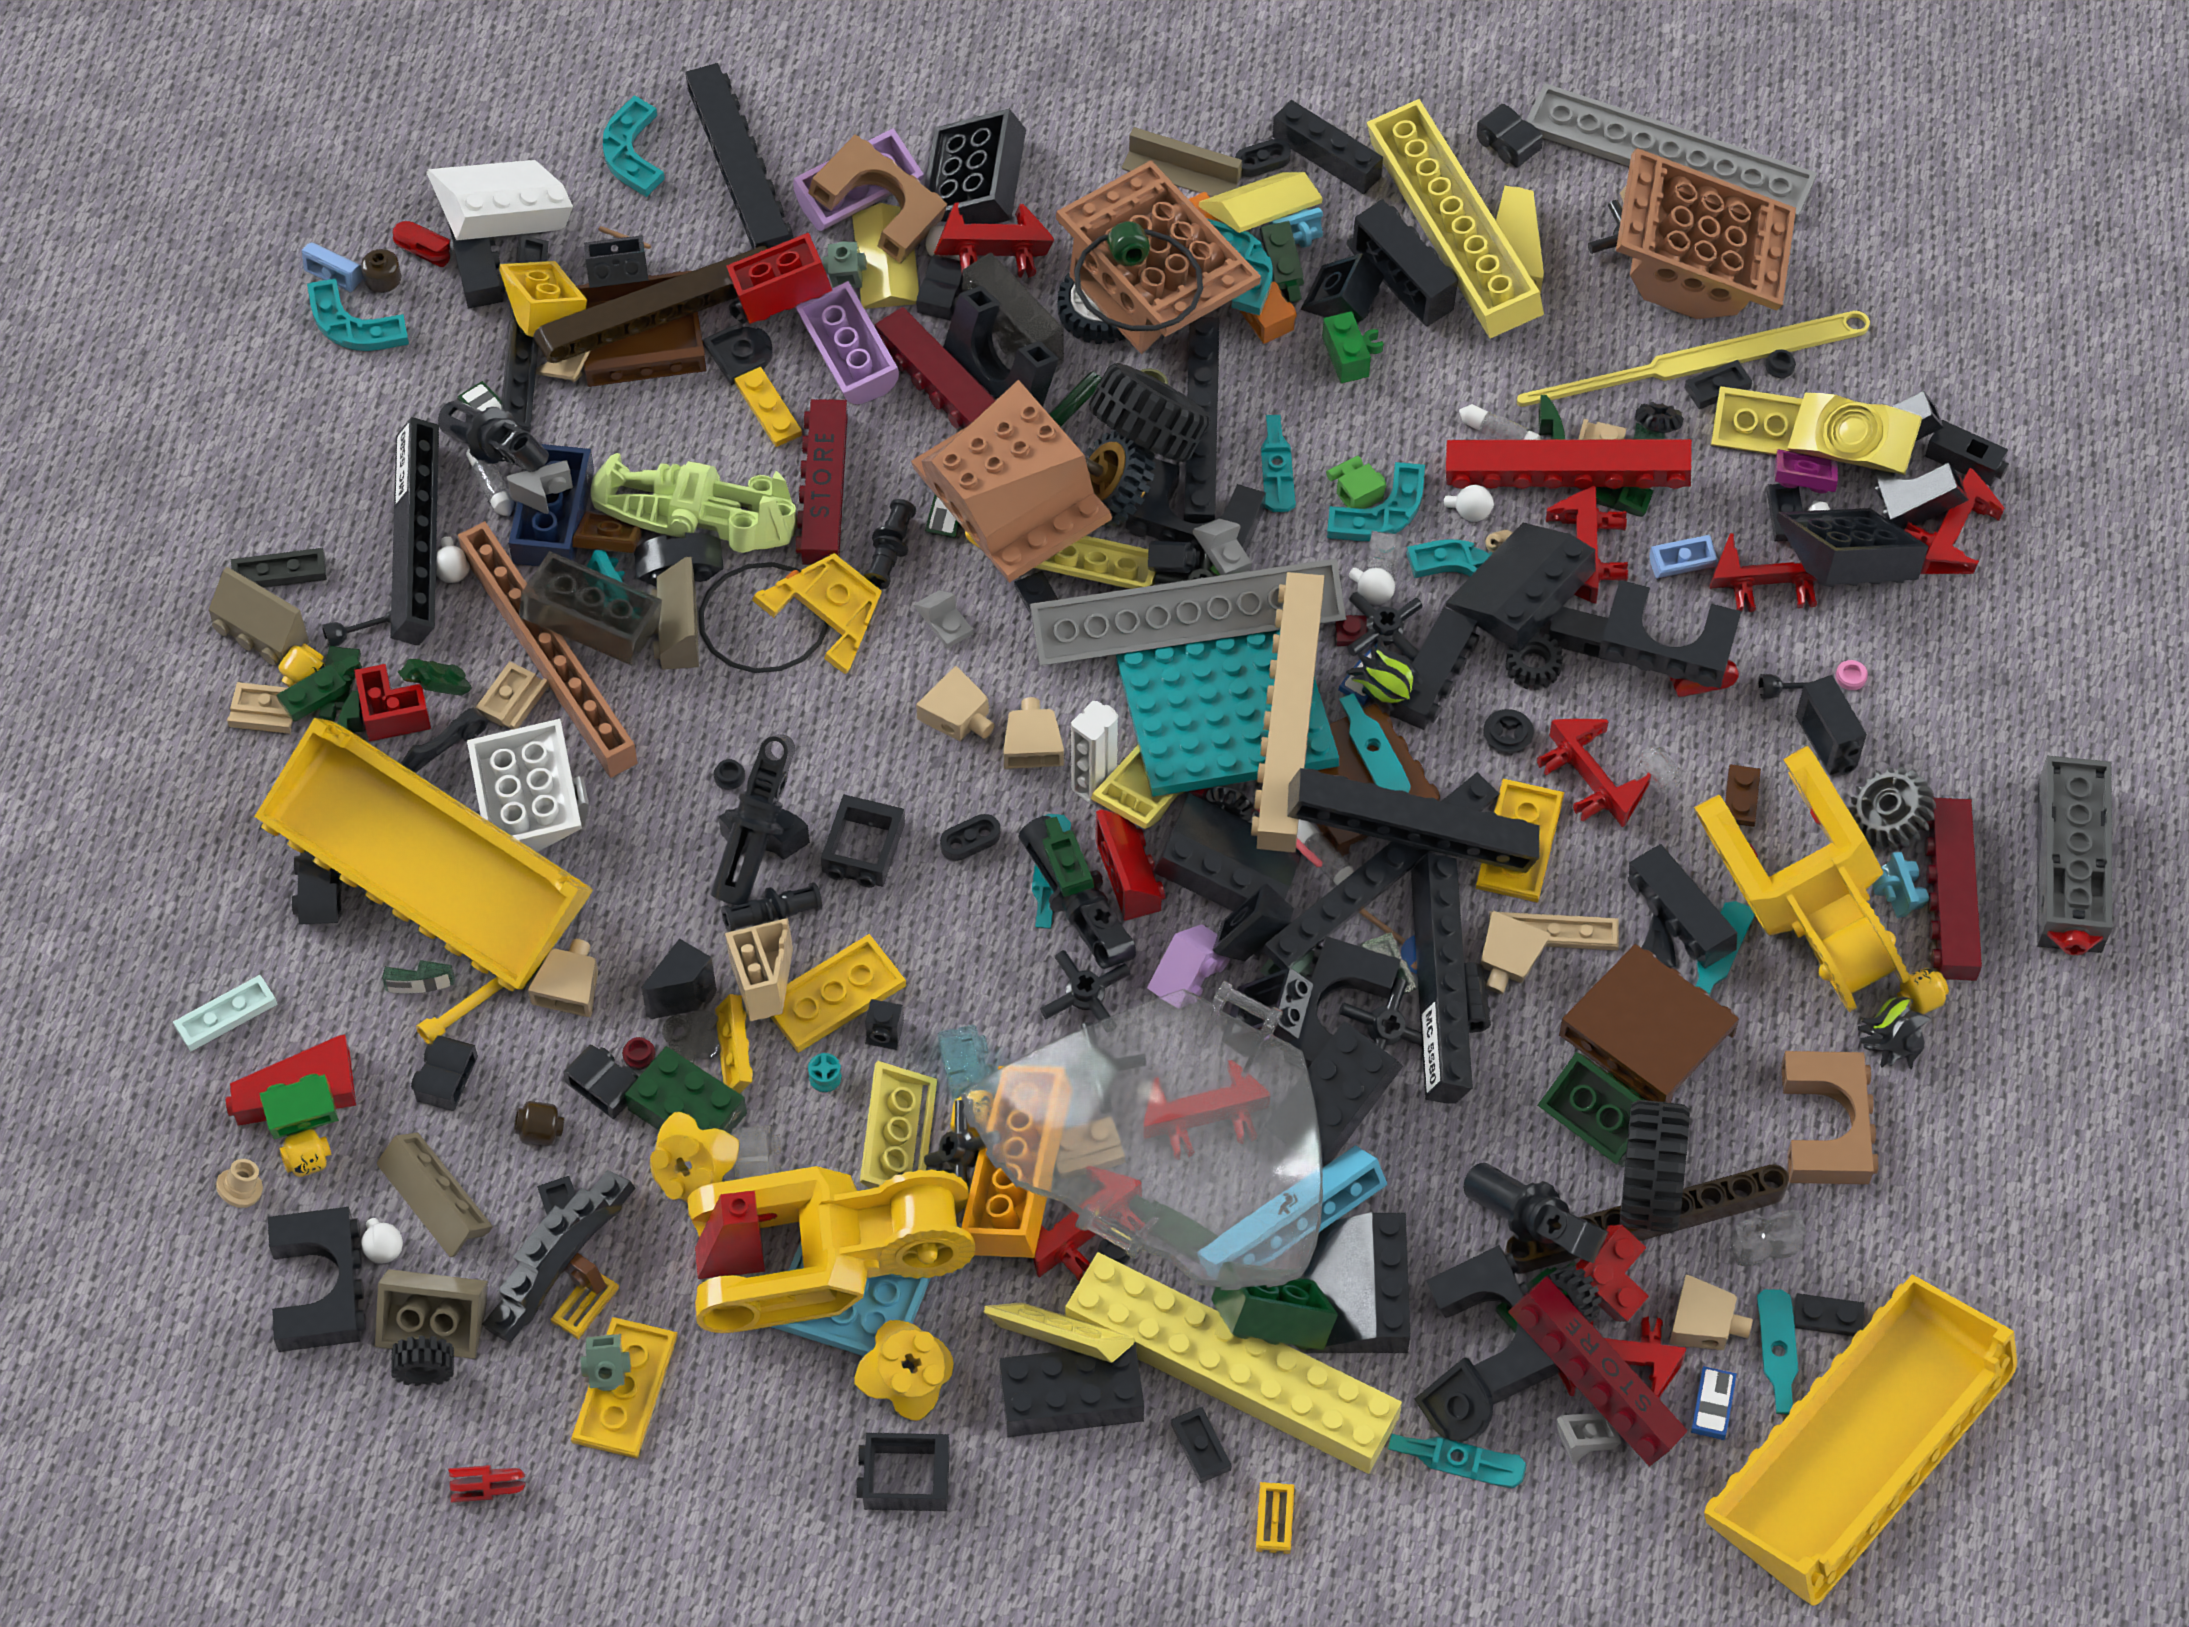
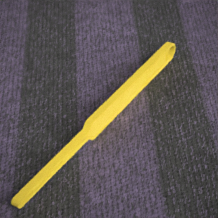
[1517,311,1870,407]

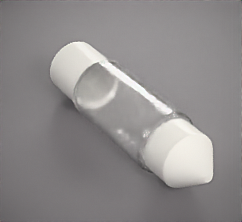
[1459,404,1542,440]
[466,448,514,516]
[1297,819,1354,885]

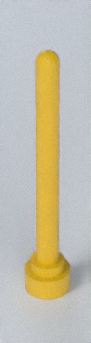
[416,976,503,1044]

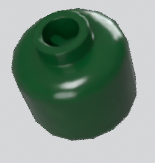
[1107,221,1150,266]

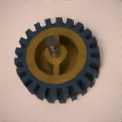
[1085,430,1156,528]

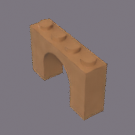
[808,134,947,264]
[1781,1051,1878,1184]

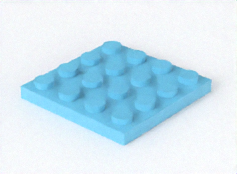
[771,1242,931,1356]

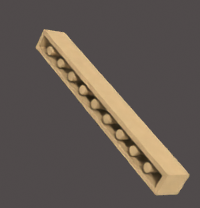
[1251,572,1324,852]

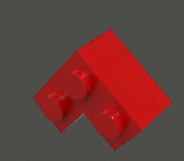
[354,664,431,742]
[1575,1225,1649,1322]

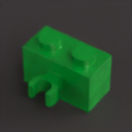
[1322,311,1383,384]
[259,1074,339,1140]

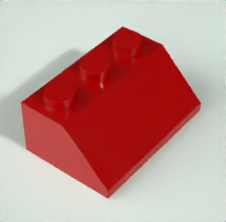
[726,233,833,324]
[1095,809,1166,921]

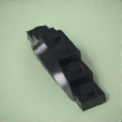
[482,1170,636,1343]

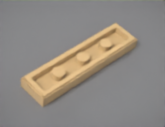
[1489,911,1619,950]

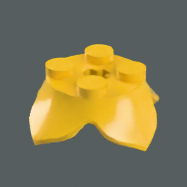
[650,1112,740,1203]
[854,1320,954,1421]

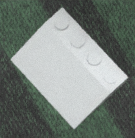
[427,160,573,240]
[467,719,582,852]

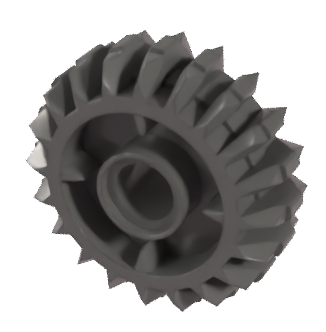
[1849,766,1936,851]

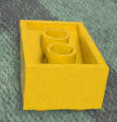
[499,261,587,337]

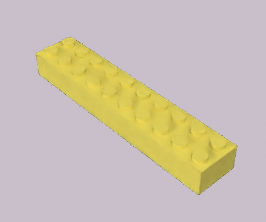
[1367,99,1544,339]
[1065,1252,1402,1474]

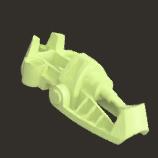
[591,453,797,553]

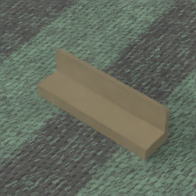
[1122,127,1242,197]
[377,1132,493,1257]

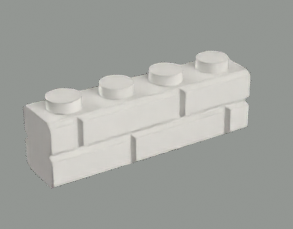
[1071,701,1118,805]

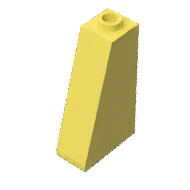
[1496,186,1544,294]

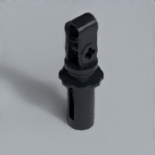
[438,401,549,472]
[710,734,795,905]
[1018,816,1136,969]
[1463,1163,1609,1263]

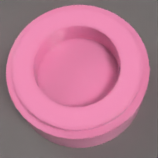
[1835,660,1868,690]

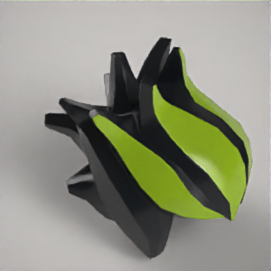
[1346,638,1423,712]
[1858,997,1931,1069]

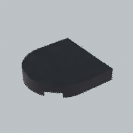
[702,324,773,385]
[1414,1358,1493,1441]

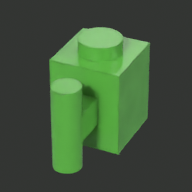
[1326,455,1386,509]

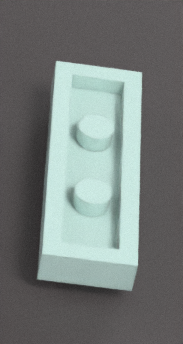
[173,975,278,1052]

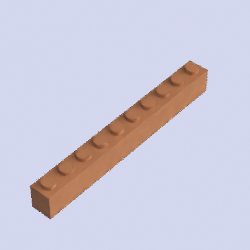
[458,521,638,778]

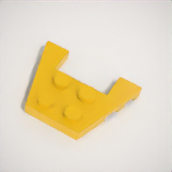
[752,553,882,674]

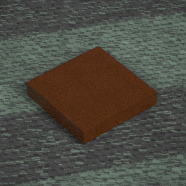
[573,511,644,553]

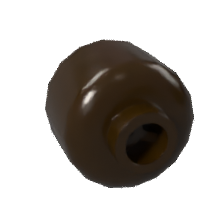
[361,249,402,293]
[514,1101,564,1146]

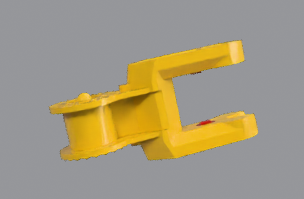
[1694,745,1910,1012]
[688,1166,975,1333]

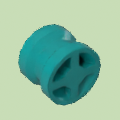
[808,1053,842,1093]

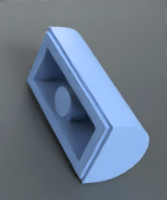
[302,242,363,292]
[1649,535,1719,578]

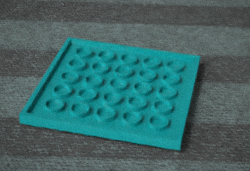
[1116,630,1339,797]

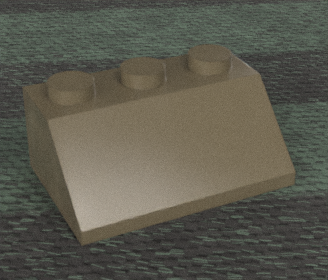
[651,557,699,670]
[208,567,309,665]
[375,1269,488,1359]

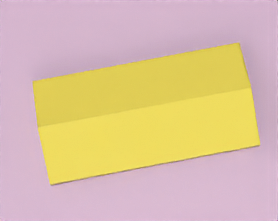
[1199,172,1323,233]
[852,203,919,309]
[1711,386,1803,455]
[1034,536,1156,589]
[860,1061,937,1189]
[984,1303,1135,1363]

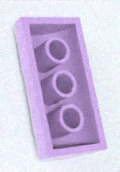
[793,128,924,231]
[795,281,899,404]

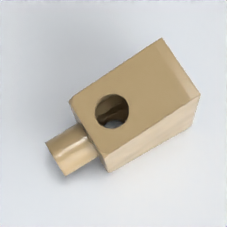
[916,666,995,741]
[1004,697,1064,769]
[1480,910,1551,994]
[528,939,598,1018]
[1669,1275,1753,1350]

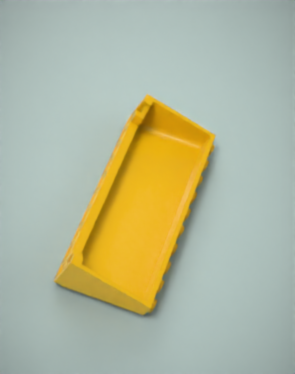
[254,718,593,991]
[1704,1274,2017,1606]

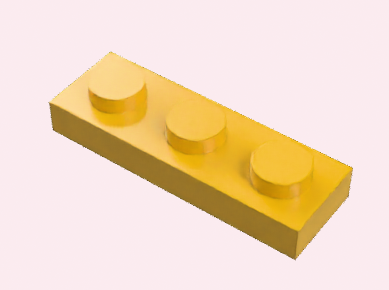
[734,367,802,447]
[715,994,753,1094]

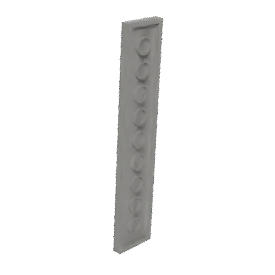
[1526,83,1817,222]
[1030,558,1346,666]

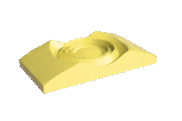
[1787,393,1922,475]
[1091,745,1184,829]

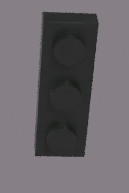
[231,548,327,588]

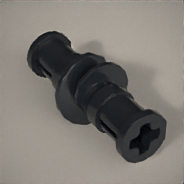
[864,499,917,589]
[721,882,823,932]

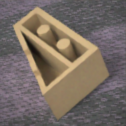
[725,918,793,1021]

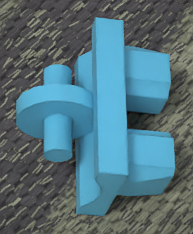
[1269,207,1323,248]
[1872,852,1929,918]

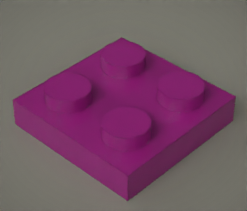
[1775,449,1838,494]

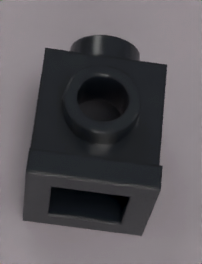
[865,999,904,1050]

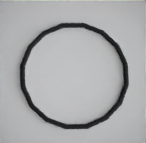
[1074,229,1203,331]
[698,562,829,673]

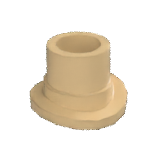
[215,1159,263,1208]

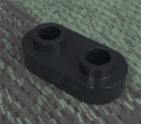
[1235,139,1291,177]
[940,814,1000,861]

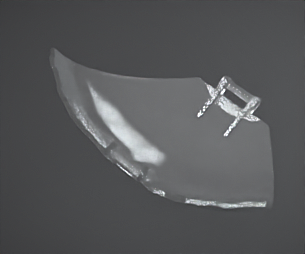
[960,981,1323,1290]

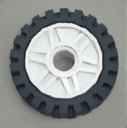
[1057,273,1126,344]

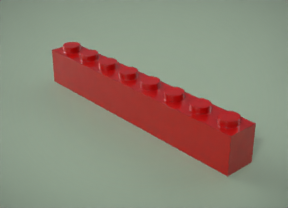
[1446,439,1692,489]

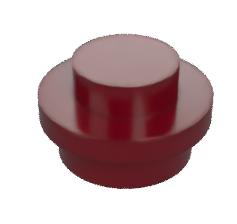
[622,1037,656,1069]

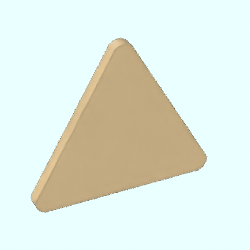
[536,351,590,383]

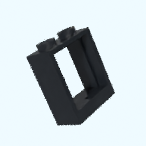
[584,235,649,288]
[1795,675,1867,776]
[821,794,905,888]
[1222,967,1313,1057]
[857,1433,950,1511]

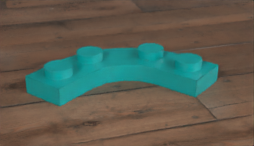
[603,95,665,197]
[1206,218,1273,316]
[307,278,409,351]
[1327,462,1425,541]
[1406,539,1493,578]

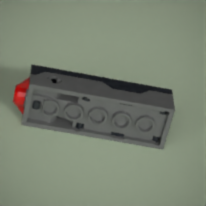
[2037,755,2112,955]

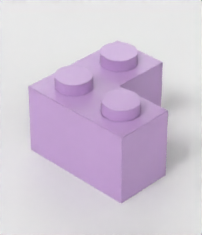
[1147,924,1230,1009]

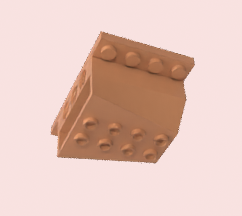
[1616,148,1796,319]
[1056,160,1261,354]
[911,380,1112,583]

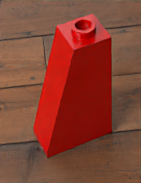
[225,1035,357,1126]
[695,1190,765,1279]

